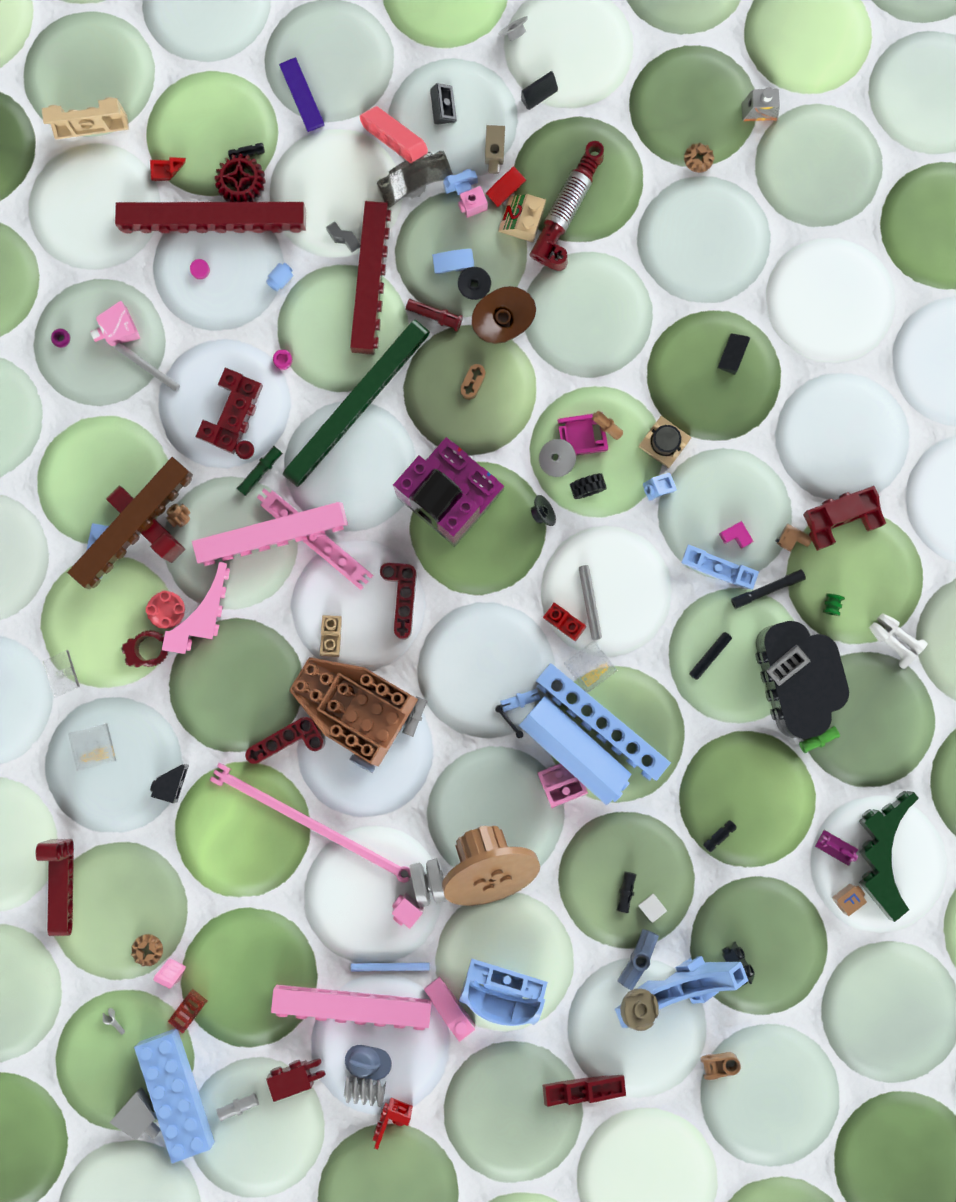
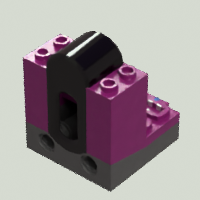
[393,437,504,547]

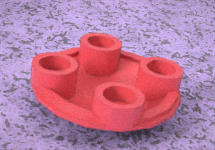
[146,590,185,629]

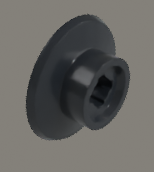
[458,267,491,300]
[531,495,556,526]

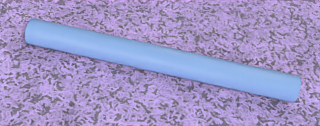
[351,963,430,972]

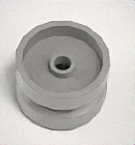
[410,858,447,908]

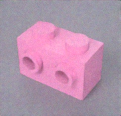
[392,892,424,929]

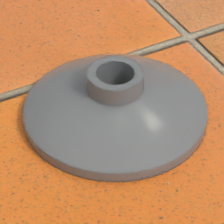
[539,439,576,477]

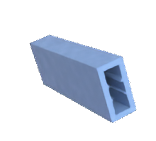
[519,696,632,805]

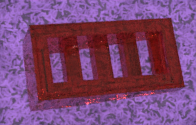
[168,989,208,1033]

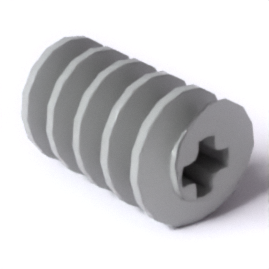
[344,1076,386,1107]

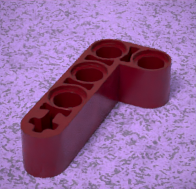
[380,563,417,640]
[245,717,325,764]

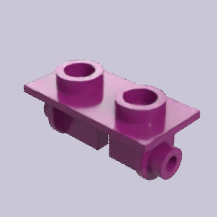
[815,830,858,866]

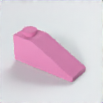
[424,976,475,1042]

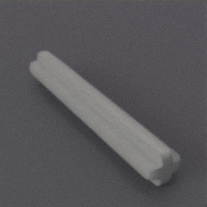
[579,565,602,640]

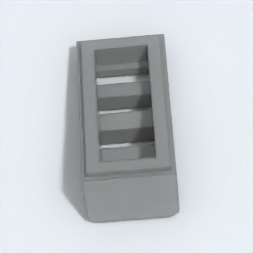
[766,644,810,686]

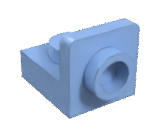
[643,473,677,501]

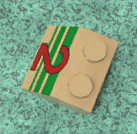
[498,194,546,243]

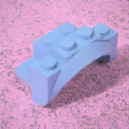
[459,959,548,1026]

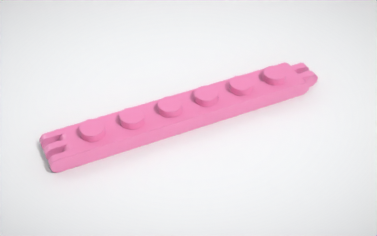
[257,488,374,590]

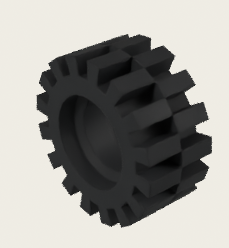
[570,473,607,499]

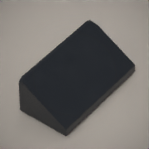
[521,71,558,110]
[430,83,457,124]
[717,333,751,375]

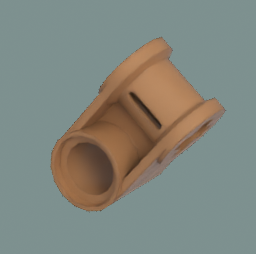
[700,1052,741,1080]

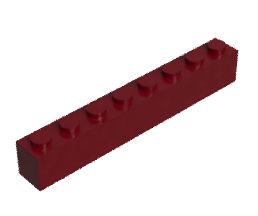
[350,201,392,355]

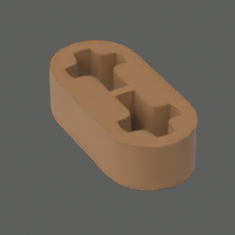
[461,364,485,400]

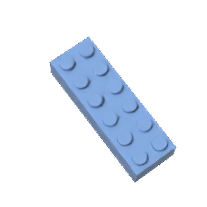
[134,1028,215,1164]

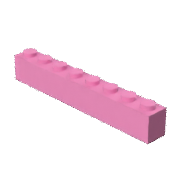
[192,502,348,566]
[271,985,432,1030]

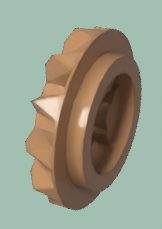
[684,142,714,173]
[131,934,163,966]

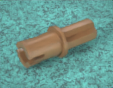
[592,411,623,440]

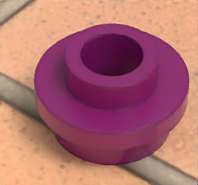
[51,329,71,348]

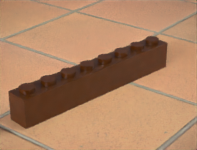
[67,457,193,589]

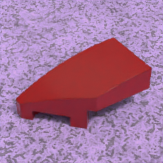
[150,157,186,181]

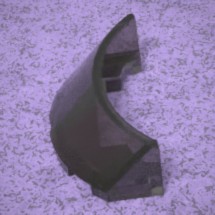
[376,151,453,209]

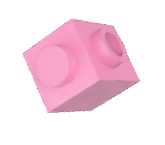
[458,186,488,218]

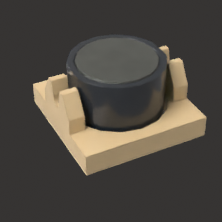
[638,416,692,469]

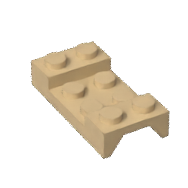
[42,97,129,139]

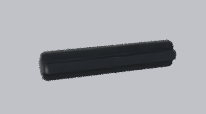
[689,632,732,680]

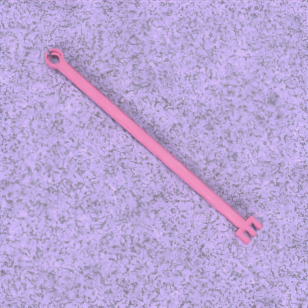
[210,763,411,883]

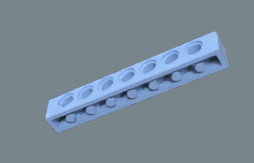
[535,663,671,781]

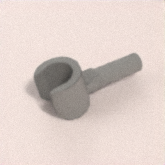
[103,1008,125,1035]

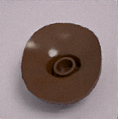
[472,286,536,344]

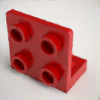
[372,1098,413,1150]

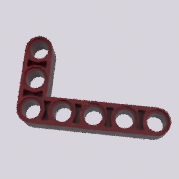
[106,485,186,563]
[35,839,74,936]

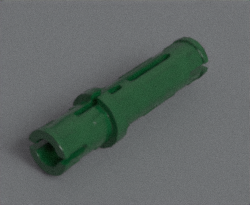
[236,445,283,496]

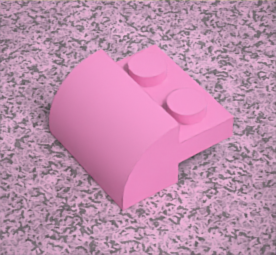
[537,764,588,808]

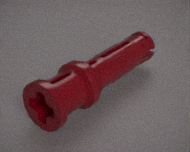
[406,298,463,332]

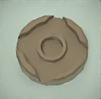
[620,988,659,1031]

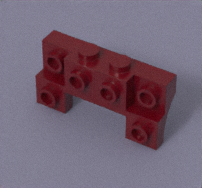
[195,367,263,454]
[803,486,886,551]

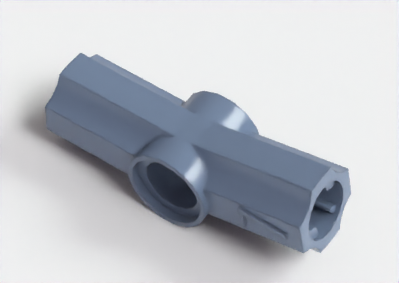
[617,929,659,990]

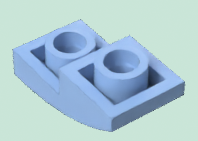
[432,248,475,274]

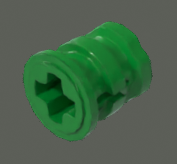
[823,593,845,616]

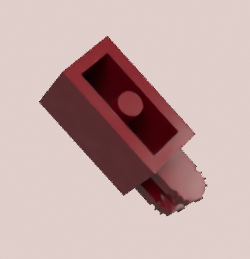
[266,1059,326,1102]

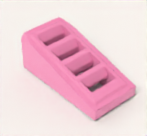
[153,959,186,989]

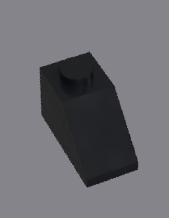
[150,764,189,803]

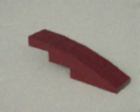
[542,1075,626,1107]

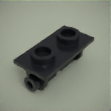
[722,942,755,986]

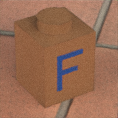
[832,884,867,916]

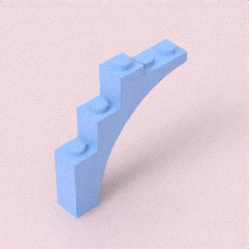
[615,962,748,1028]

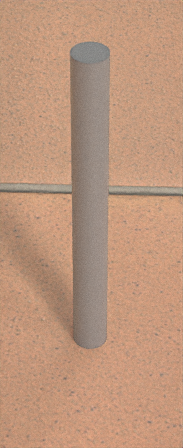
[115,343,180,392]

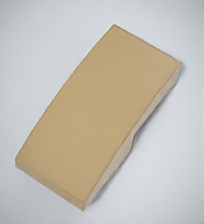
[320,615,342,657]

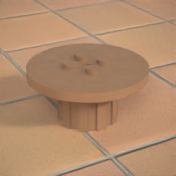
[442,826,540,906]

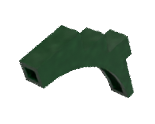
[859,791,919,922]

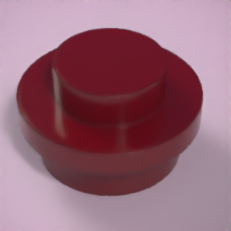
[235,440,255,460]

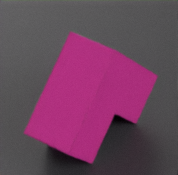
[719,521,754,548]

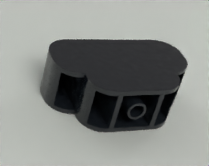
[755,621,849,739]

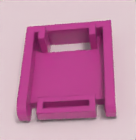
[557,412,608,456]

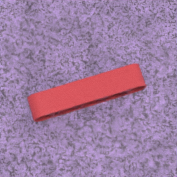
[360,106,428,163]

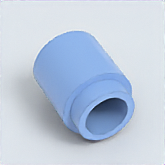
[266,263,293,292]

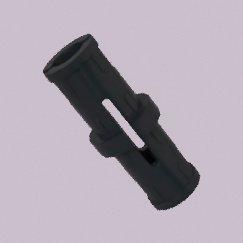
[616,871,637,913]

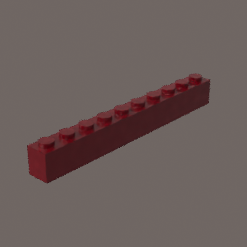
[115,202,306,233]

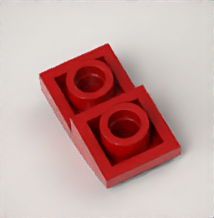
[486,166,527,207]
[543,602,587,642]

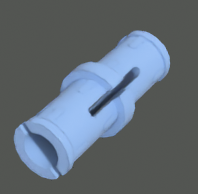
[500,688,541,713]

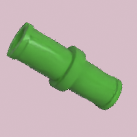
[799,726,840,753]

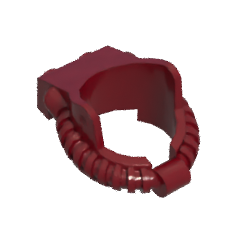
[121,630,169,668]

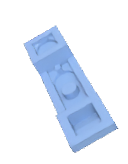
[681,544,759,590]

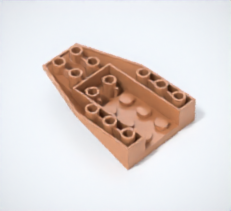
[289,657,418,767]

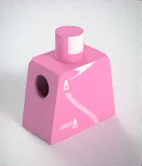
[90,301,140,346]

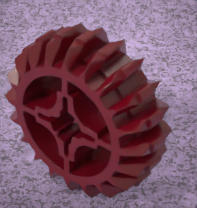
[214,154,266,202]

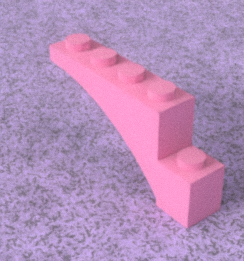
[162,562,230,654]

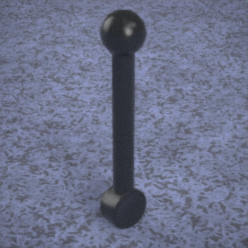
[495,705,523,738]

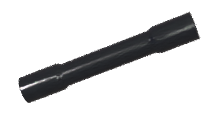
[731,569,806,609]

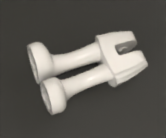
[869,613,928,669]

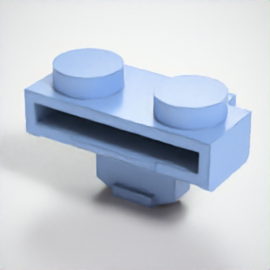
[443,169,478,195]

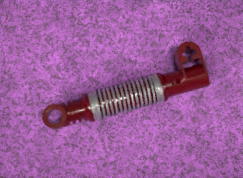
[529,141,604,271]

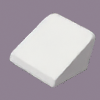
[638,894,667,923]

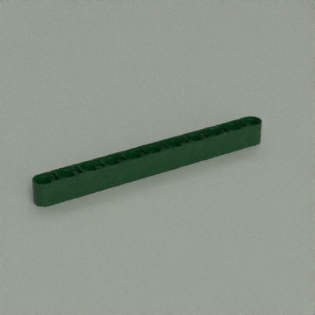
[282,319,430,487]

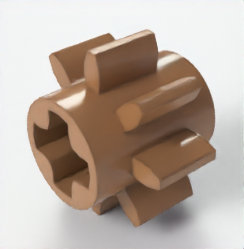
[166,504,191,527]

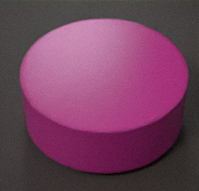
[190,259,210,279]
[273,349,293,370]

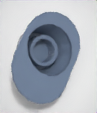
[345,1045,392,1080]

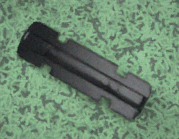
[228,143,265,160]
[703,820,737,852]

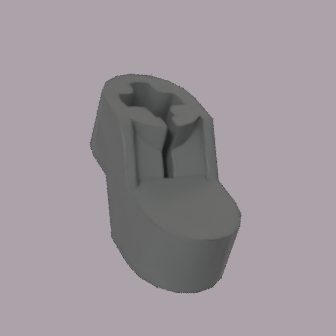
[326,221,360,252]

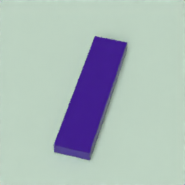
[279,57,325,132]

